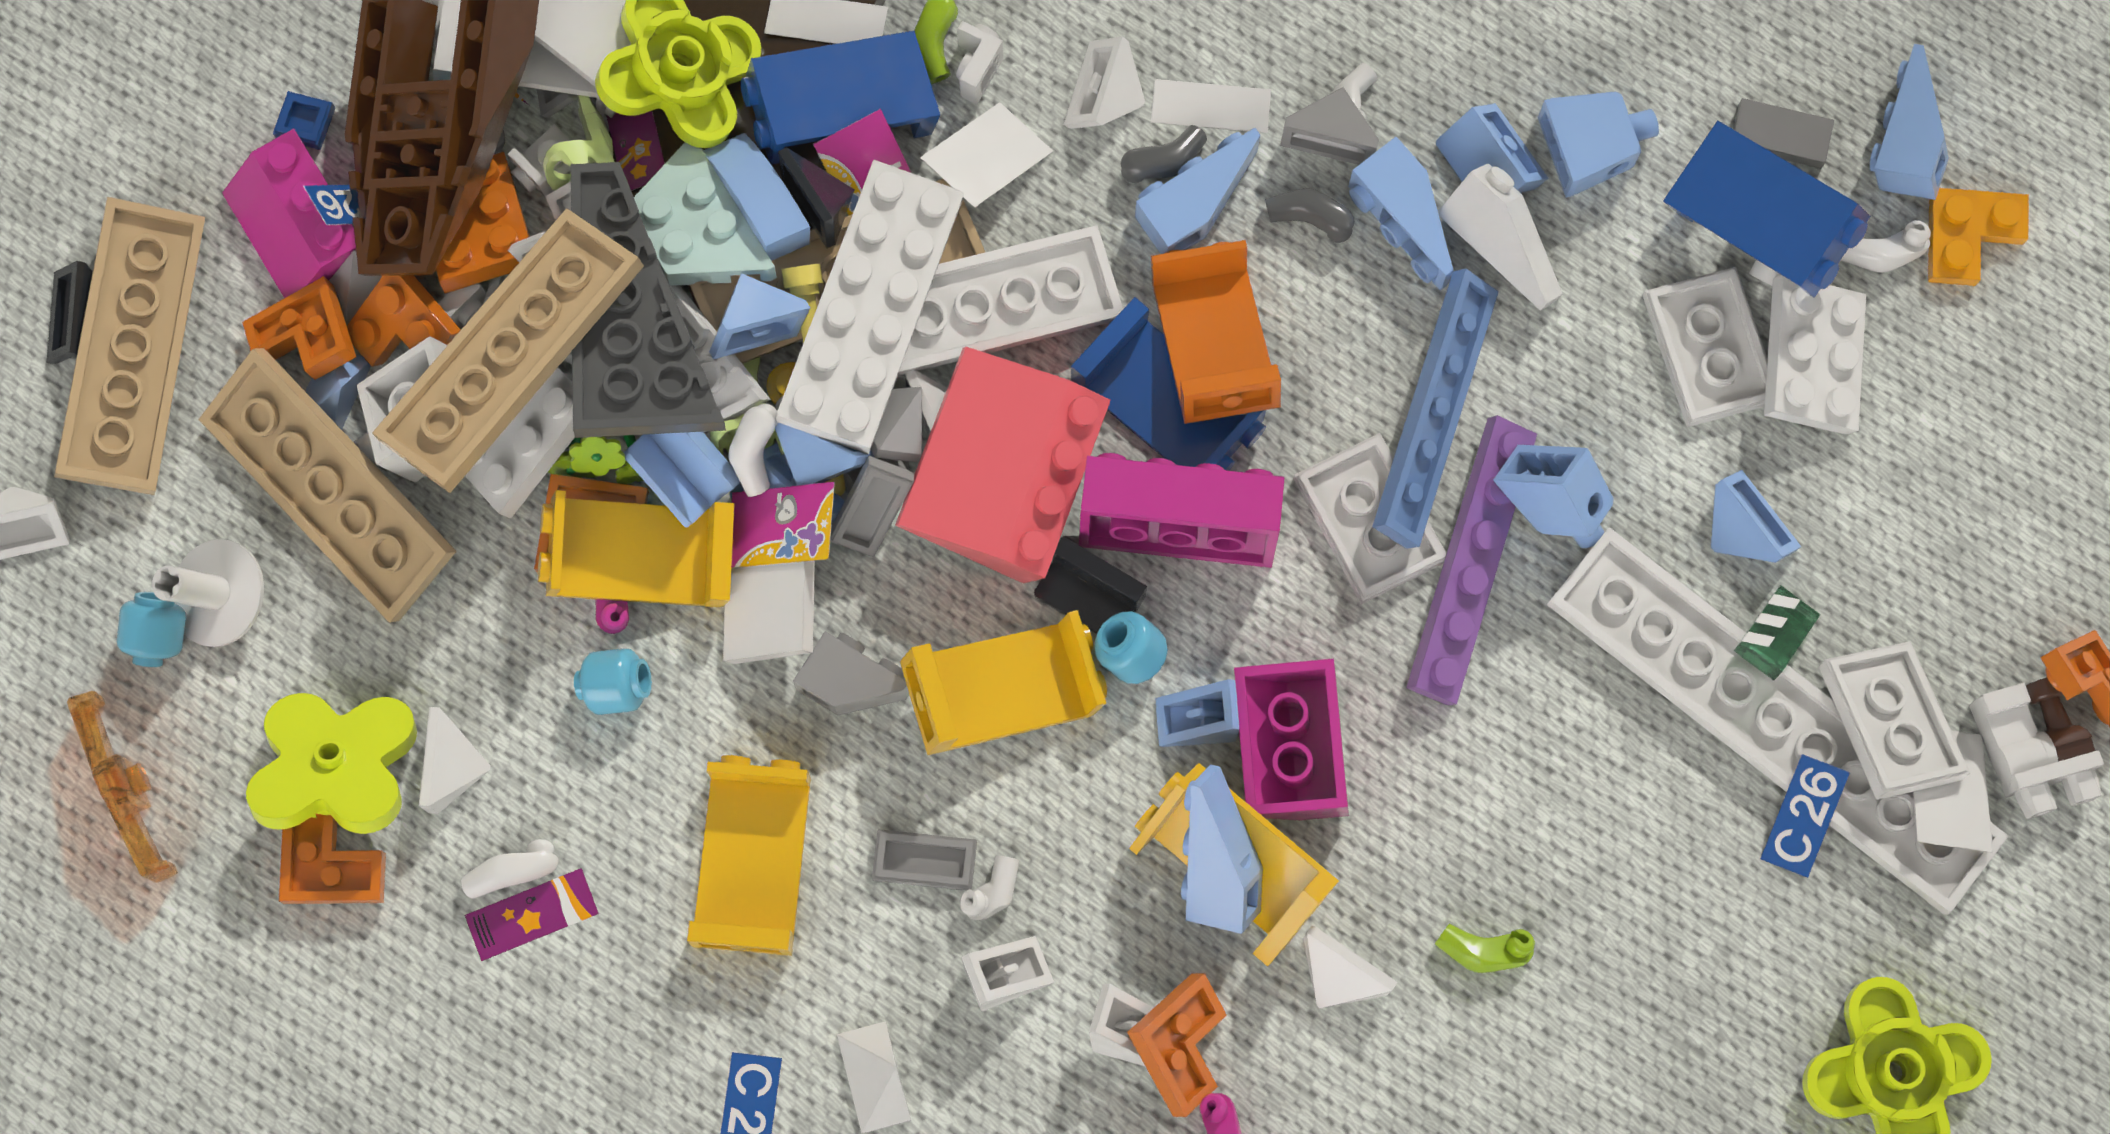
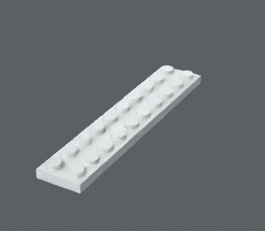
[1547,527,2009,915]

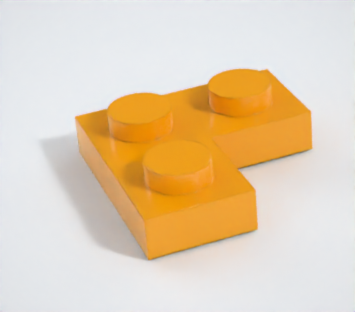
[1928,188,2029,286]

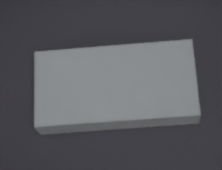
[1733,98,1834,169]
[830,456,914,557]
[872,829,977,891]

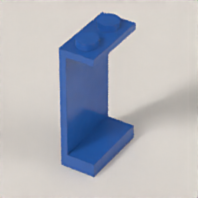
[741,31,940,165]
[1663,120,1871,298]
[1071,297,1266,471]

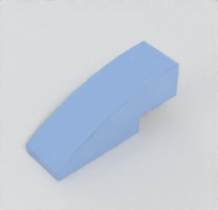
[703,133,810,261]

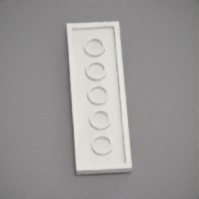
[775,160,965,454]
[821,225,1123,376]

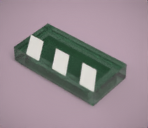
[1734,585,1821,681]

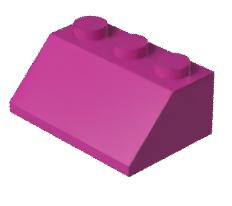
[222,128,356,298]
[1234,658,1349,821]

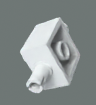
[353,336,447,482]

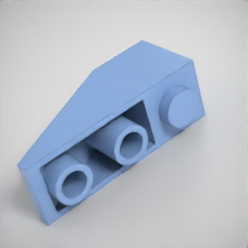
[1870,44,1949,200]
[1135,128,1260,254]
[1348,137,1453,291]
[1181,764,1263,934]

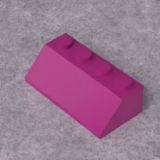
[1079,453,1285,568]

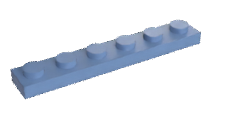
[1372,268,1498,549]

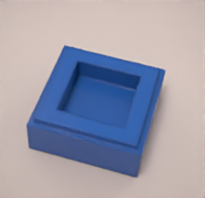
[273,91,336,150]

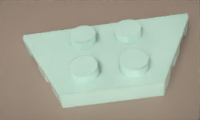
[634,142,777,286]

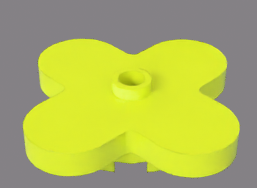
[595,0,761,148]
[246,693,417,834]
[1802,977,1992,1134]

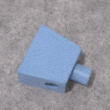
[1538,91,1659,198]
[1493,445,1613,548]

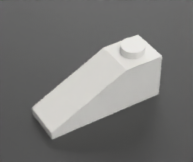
[1438,164,1563,311]

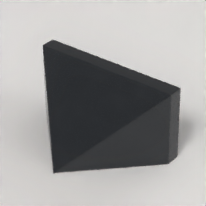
[778,147,855,249]
[46,261,93,364]

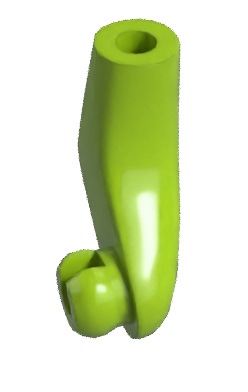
[914,0,958,84]
[1435,923,1535,973]

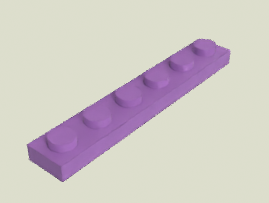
[1406,415,1537,706]

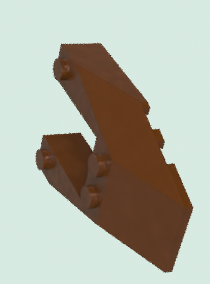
[344,0,539,276]

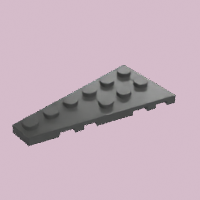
[570,162,726,438]

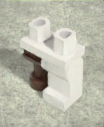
[1969,677,2104,819]

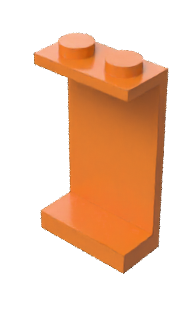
[1151,240,1281,424]

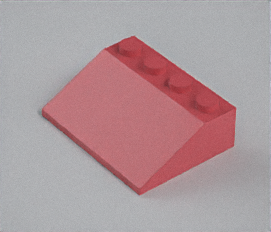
[895,347,1111,583]

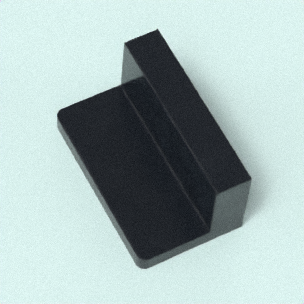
[1034,536,1147,634]

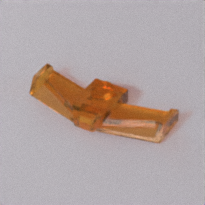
[67,691,178,883]

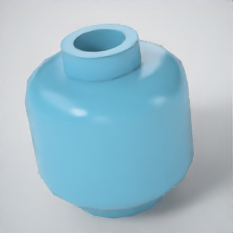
[116,592,186,667]
[1094,611,1168,684]
[574,649,652,715]

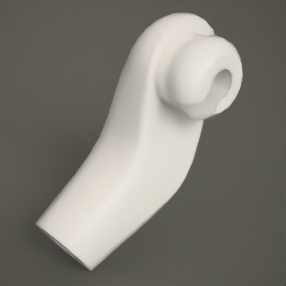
[1841,220,1931,273]
[729,403,778,497]
[461,839,559,899]

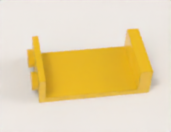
[538,490,734,607]
[900,610,1107,756]
[687,755,811,956]
[1129,763,1339,967]

